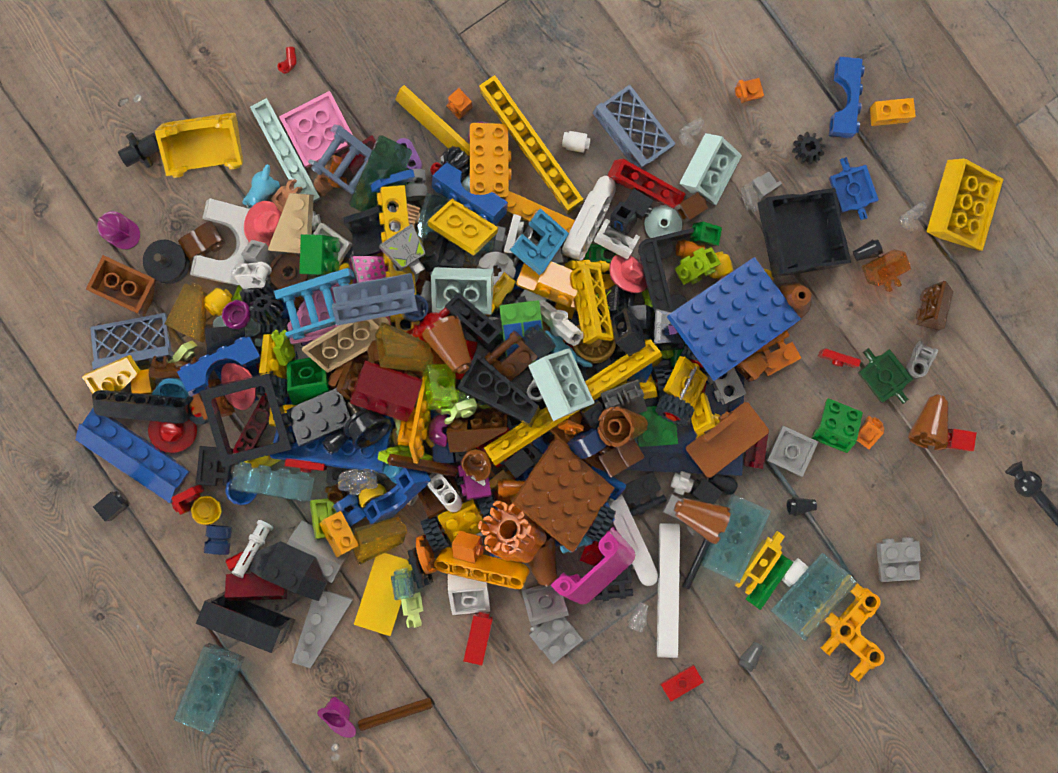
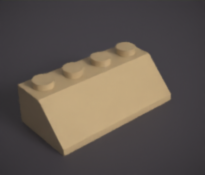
[302,317,390,373]

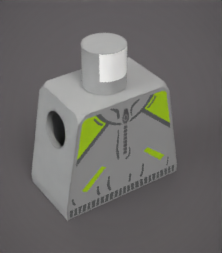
[379,224,425,275]

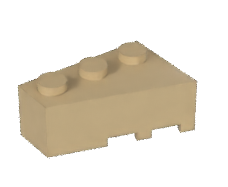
[268,193,314,253]

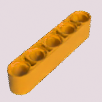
[434,547,530,589]

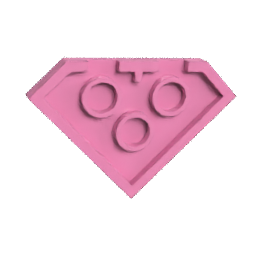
[287,284,341,345]

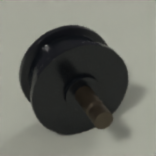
[143,239,190,284]
[343,402,391,449]

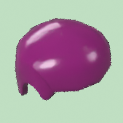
[222,300,251,329]
[428,414,448,447]

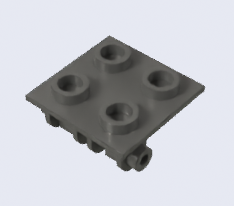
[601,379,647,414]

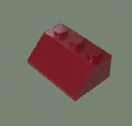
[350,360,423,422]

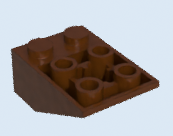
[916,281,954,330]
[446,407,508,453]

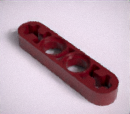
[233,396,270,453]

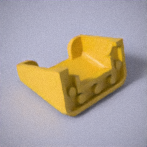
[155,113,243,178]

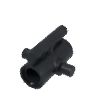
[118,132,160,168]

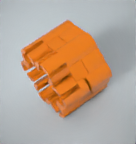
[478,501,547,563]

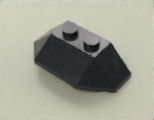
[249,541,327,601]

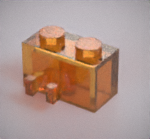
[861,249,911,292]

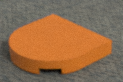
[416,534,437,574]

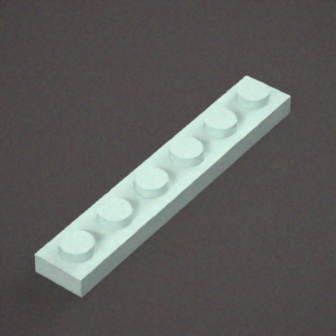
[250,98,321,203]

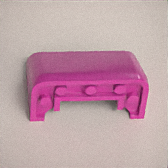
[551,527,636,605]

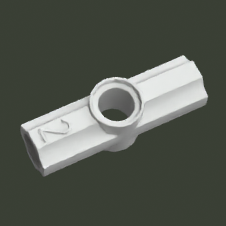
[540,301,583,346]

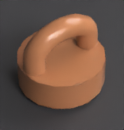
[314,175,333,196]

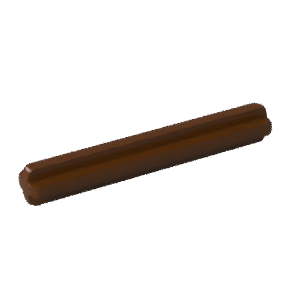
[387,454,458,477]
[358,698,433,731]

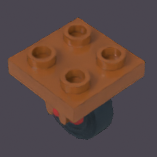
[186,379,236,424]

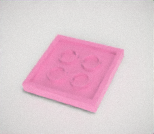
[279,91,353,168]

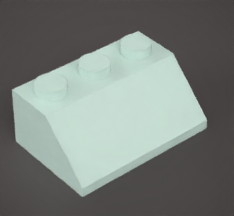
[679,133,742,205]
[431,267,494,314]
[528,348,594,421]

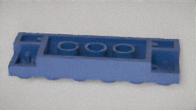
[75,408,190,503]

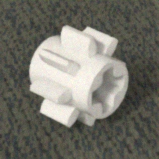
[670,471,694,495]

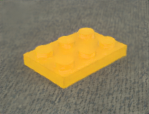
[427,199,498,256]

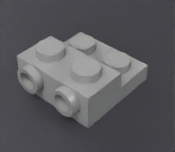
[876,537,921,582]
[529,616,583,664]

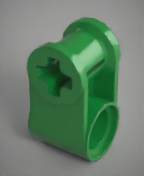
[583,244,616,263]

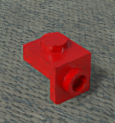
[580,541,603,566]

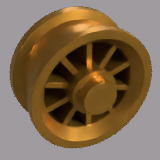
[573,324,616,364]

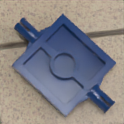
[829,157,879,221]

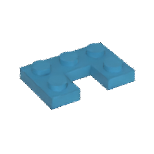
[510,208,569,275]

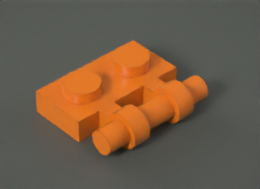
[756,330,801,376]

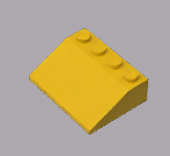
[926,158,1003,251]

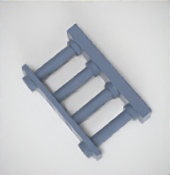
[308,124,399,209]
[332,273,418,325]

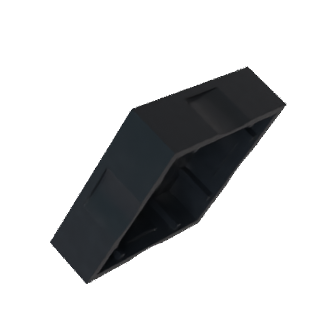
[757,188,851,278]
[196,592,296,653]

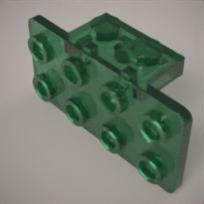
[349,135,412,212]

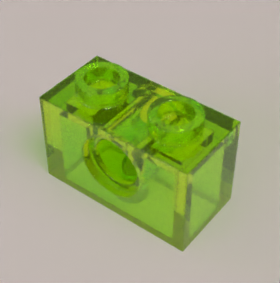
[423,364,459,410]

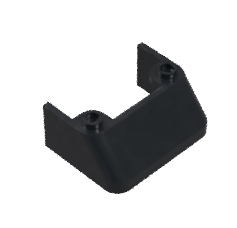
[638,228,694,313]

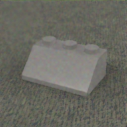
[287,520,351,583]

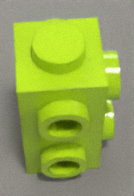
[674,247,721,285]

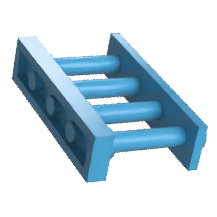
[274,268,355,340]

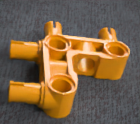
[818,577,885,682]

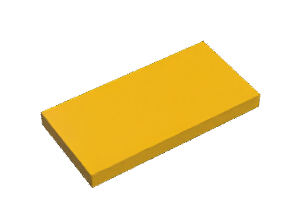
[354,550,412,636]

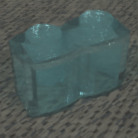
[391,567,415,600]

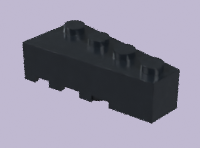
[458,353,541,427]

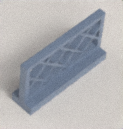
[592,85,675,169]
[90,313,174,370]

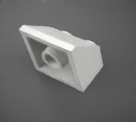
[448,574,490,615]

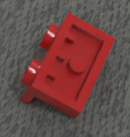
[172,485,205,515]

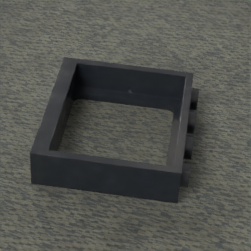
[200,371,296,467]

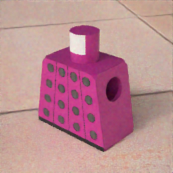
[348,256,397,284]

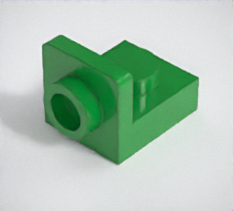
[690,221,722,246]

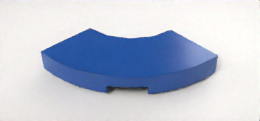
[371,169,415,193]

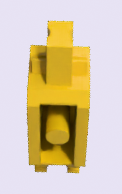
[735,531,785,595]

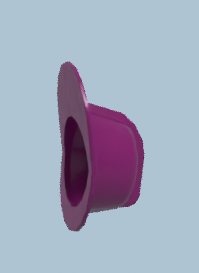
[97,211,140,249]
[317,697,356,738]

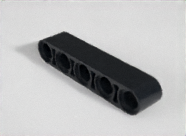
[92,390,189,423]

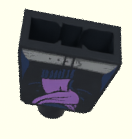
[652,309,685,351]

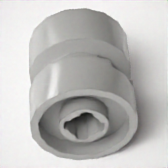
[402,169,428,201]

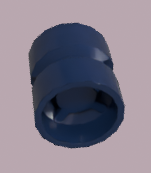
[401,295,428,322]
[204,525,232,555]

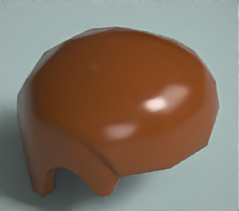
[462,449,492,481]

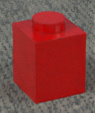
[947,429,977,451]

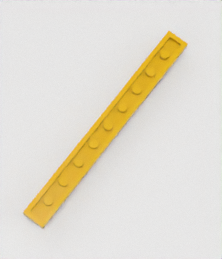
[484,339,662,465]

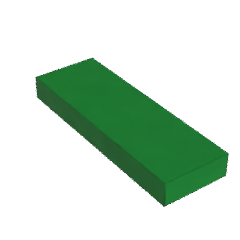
[745,554,793,610]

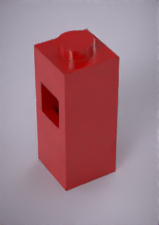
[463,611,493,666]

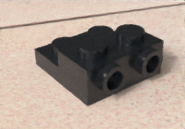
[419,231,466,272]

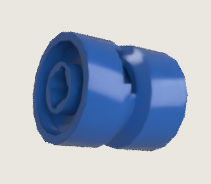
[333,492,366,527]

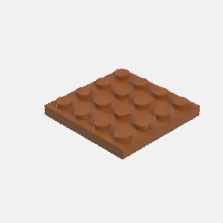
[511,439,614,552]

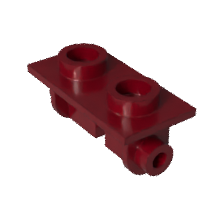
[744,433,769,469]

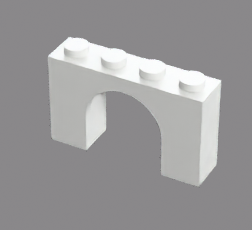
[190,199,250,286]

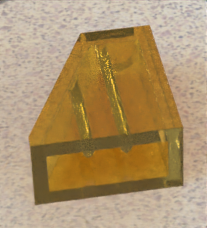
[164,282,207,343]
[375,322,434,372]
[353,517,407,565]

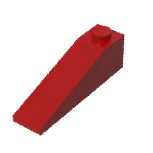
[607,159,686,209]

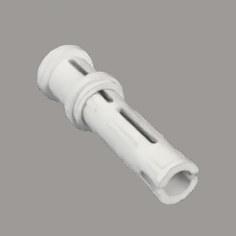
[232,520,273,578]

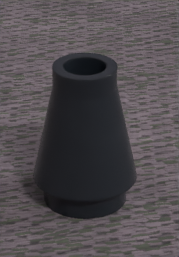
[853,239,883,261]
[322,429,350,455]
[708,473,738,495]
[786,497,817,516]

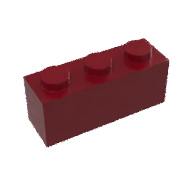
[225,572,287,601]

